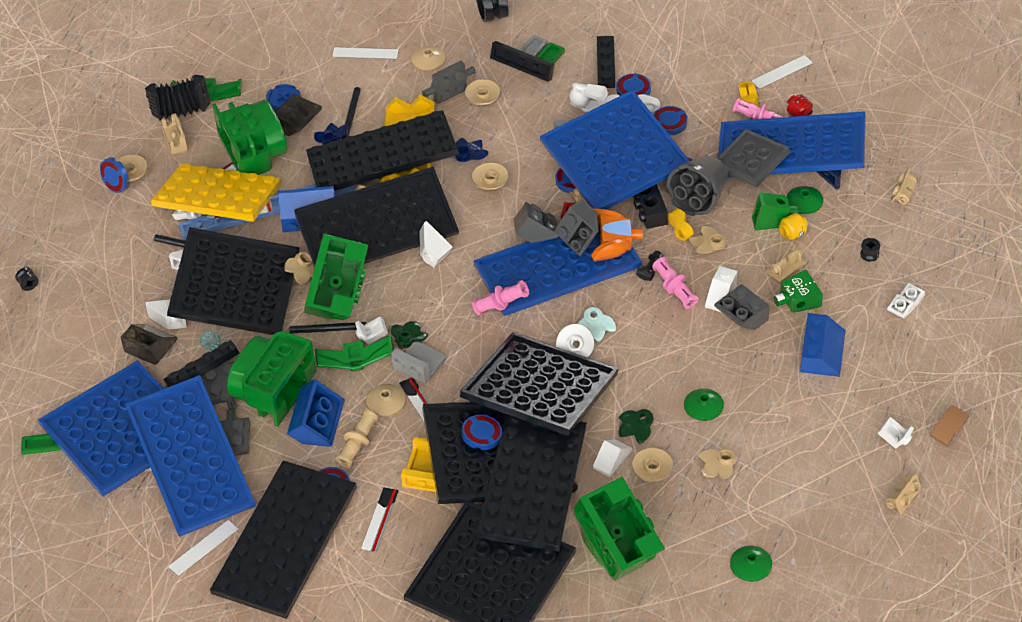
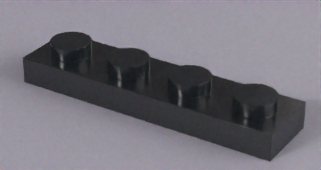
[597,36,615,88]
[490,41,555,82]
[163,340,240,387]

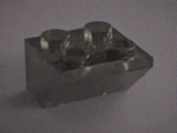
[275,94,322,136]
[120,324,178,365]

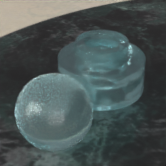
[200,330,221,351]

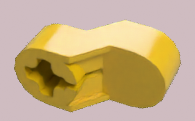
[738,81,759,107]
[668,208,694,241]

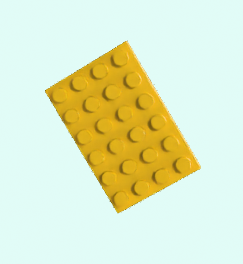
[151,163,281,222]

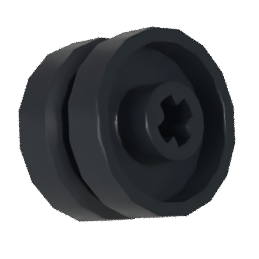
[476,0,509,22]

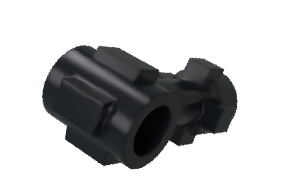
[636,250,664,281]

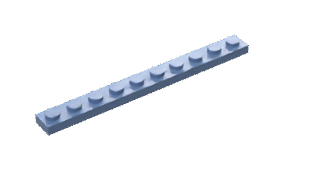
[178,184,358,240]

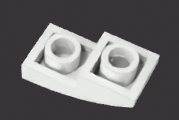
[887,283,925,319]

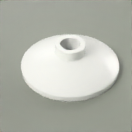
[556,324,594,358]

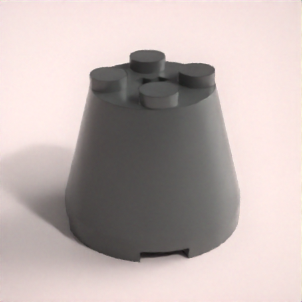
[667,154,729,216]

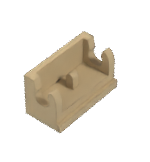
[162,114,187,155]

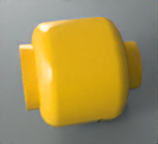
[779,213,808,240]

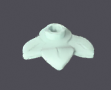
[578,307,616,342]

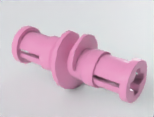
[733,97,788,120]
[652,257,699,309]
[472,280,529,315]

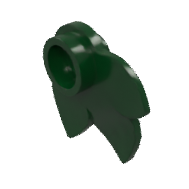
[391,321,428,348]
[619,409,654,444]

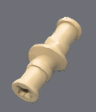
[335,409,378,468]

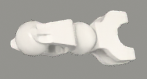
[569,83,660,114]

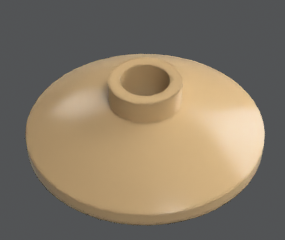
[411,46,446,71]
[465,79,500,105]
[116,155,148,182]
[472,162,508,190]
[366,384,406,417]
[632,448,673,482]

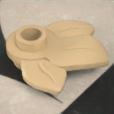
[689,226,726,254]
[284,252,314,285]
[698,448,736,480]

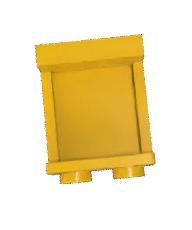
[401,437,436,492]

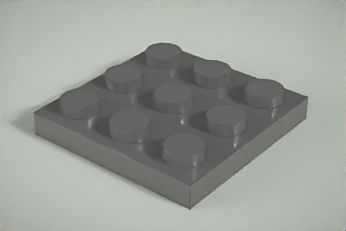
[717,129,790,187]

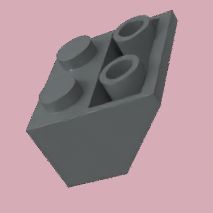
[554,199,599,257]
[514,202,558,243]
[714,284,769,330]

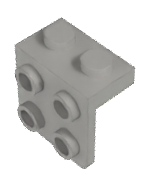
[391,342,446,384]

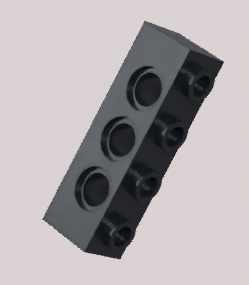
[632,184,668,229]

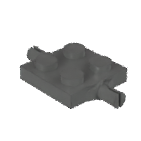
[422,61,476,104]
[201,361,237,410]
[220,409,250,456]

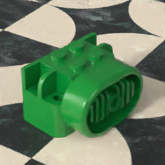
[212,100,287,175]
[304,234,368,320]
[227,331,316,427]
[574,476,665,581]

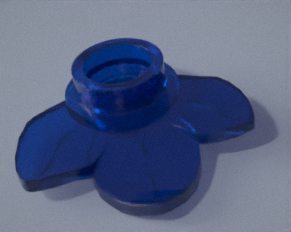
[314,123,348,145]
[455,138,488,162]

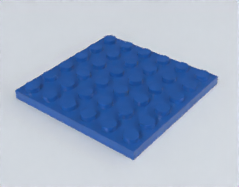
[540,90,690,210]
[38,360,164,497]

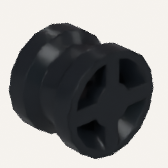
[860,238,880,262]
[15,267,39,291]

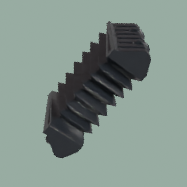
[145,75,210,121]

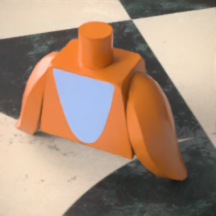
[591,208,643,262]

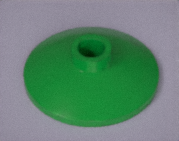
[787,186,823,214]
[684,389,724,421]
[730,546,772,582]

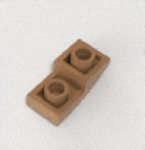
[930,405,969,447]

